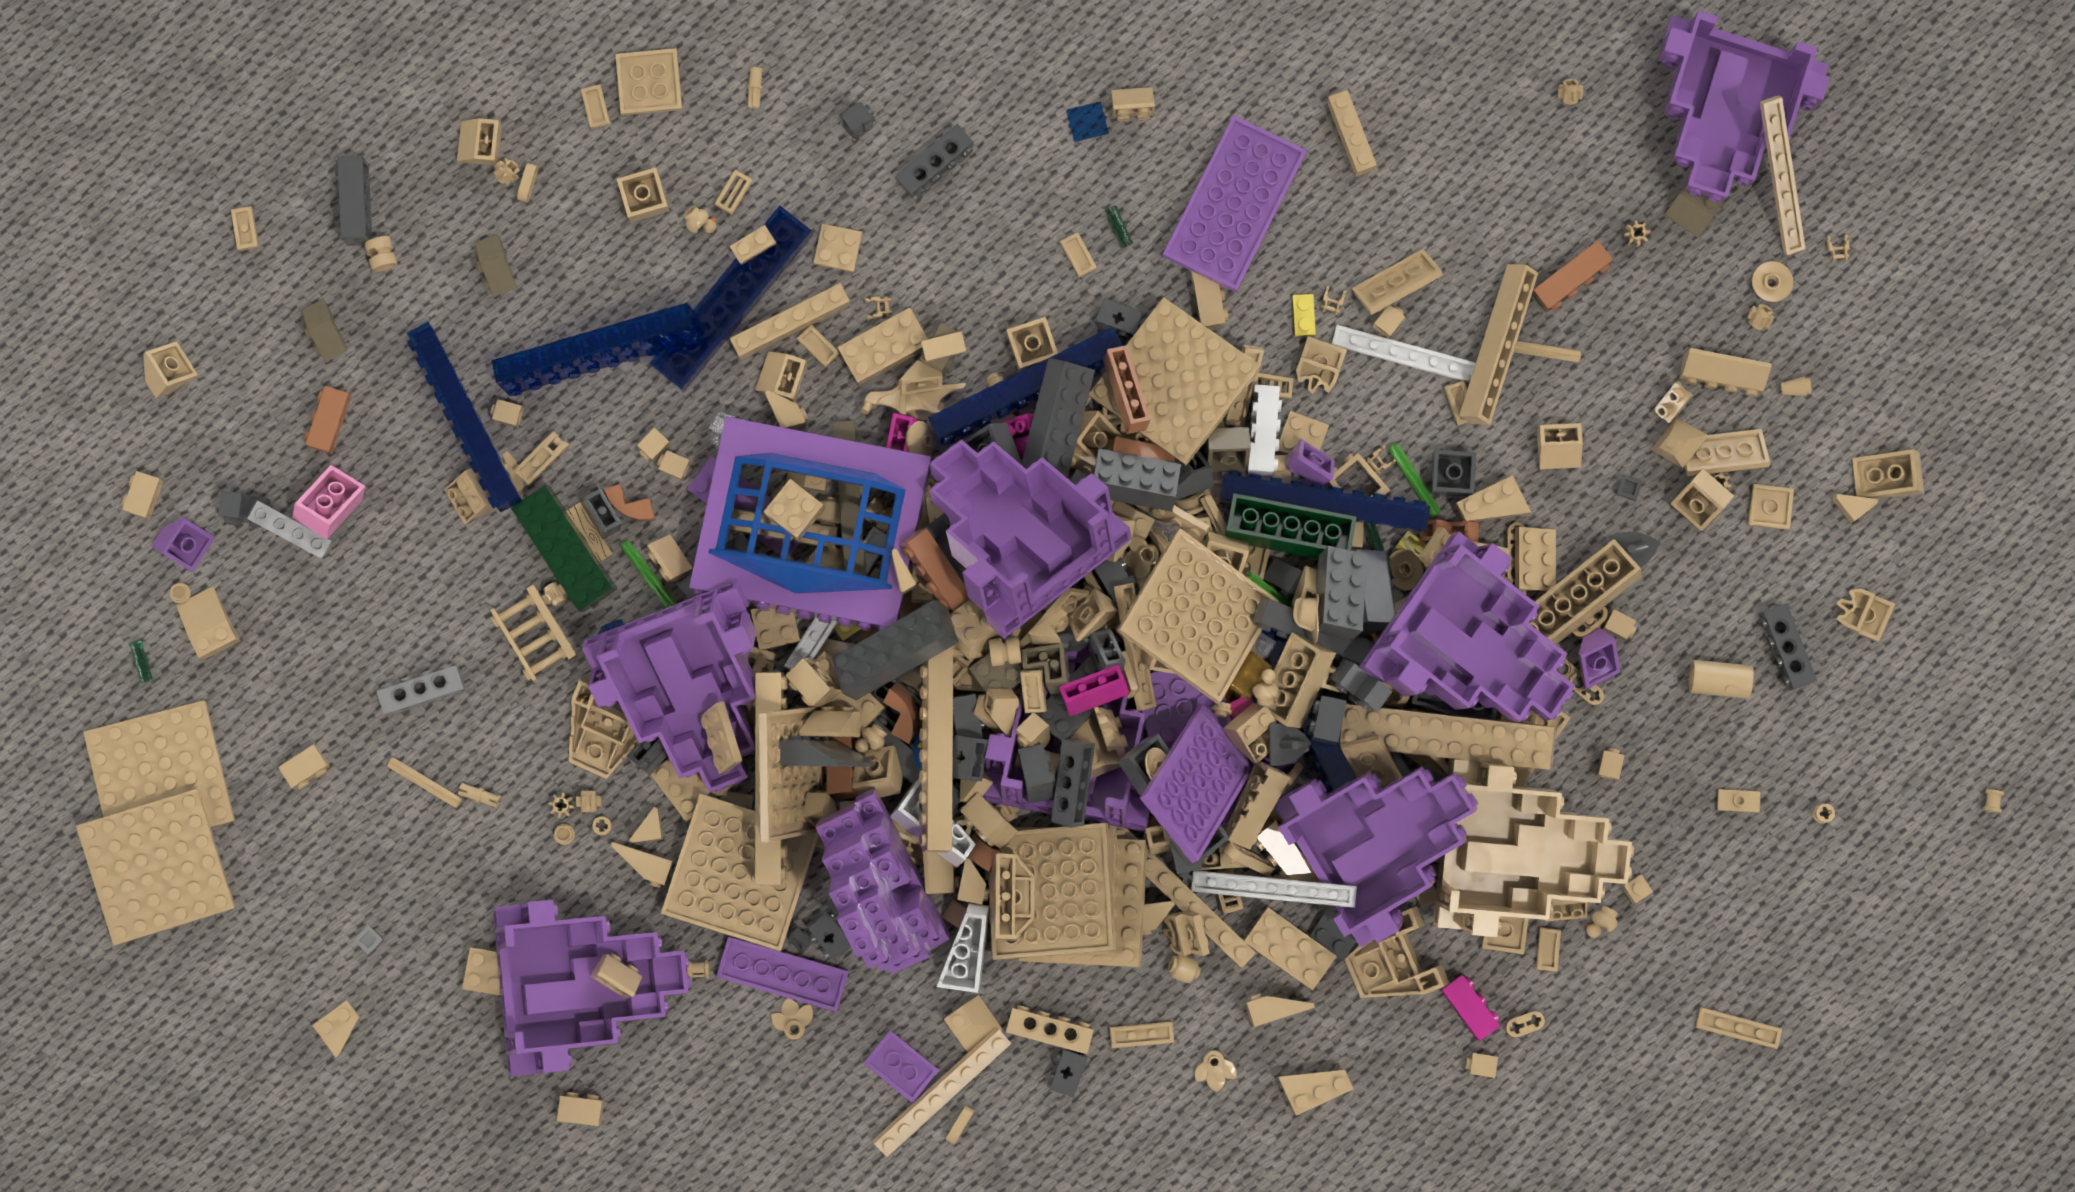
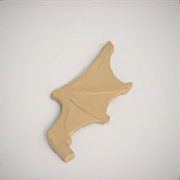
[861,379,966,416]

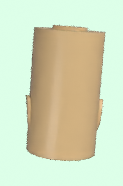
[1688,660,1754,699]

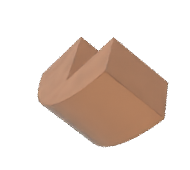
[604,485,656,522]
[1420,519,1479,543]
[883,683,920,744]
[968,831,1005,872]

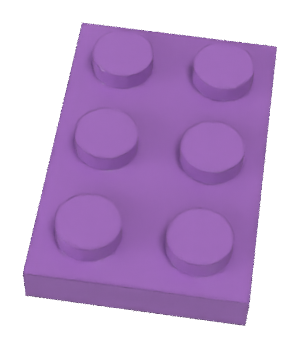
[864,1030,939,1103]

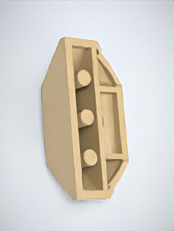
[989,854,1035,939]

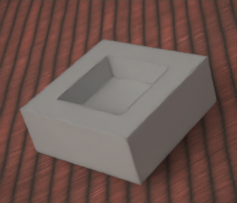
[353,925,384,955]

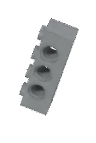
[246,499,331,559]
[377,664,466,716]

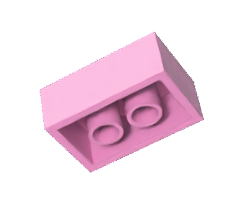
[292,465,365,539]

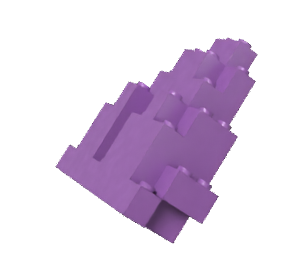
[1658,10,1830,203]
[930,440,1132,639]
[1359,532,1575,722]
[582,581,756,793]
[983,634,1151,832]
[1275,767,1478,947]
[816,788,950,974]
[493,900,691,1077]

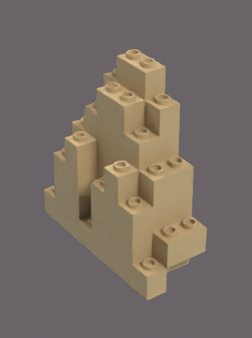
[1433,758,1634,937]

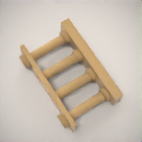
[490,585,578,683]

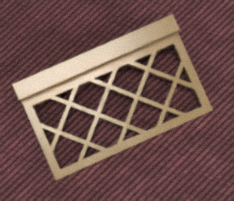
[1020,586,1092,652]

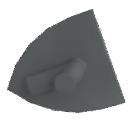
[1608,532,1660,568]
[1269,723,1311,766]

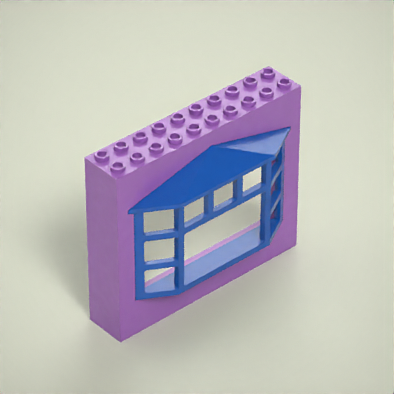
[689,417,932,631]

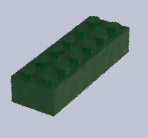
[511,485,618,612]
[1225,493,1357,559]

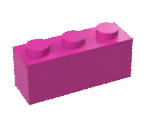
[1059,664,1129,717]
[1441,975,1500,1041]

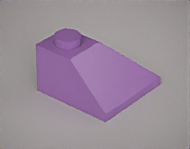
[151,517,215,572]
[1578,628,1620,690]

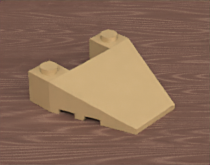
[569,674,639,779]
[1345,906,1450,998]

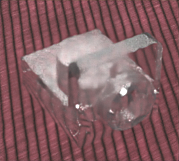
[707,410,737,446]
[1251,632,1277,660]

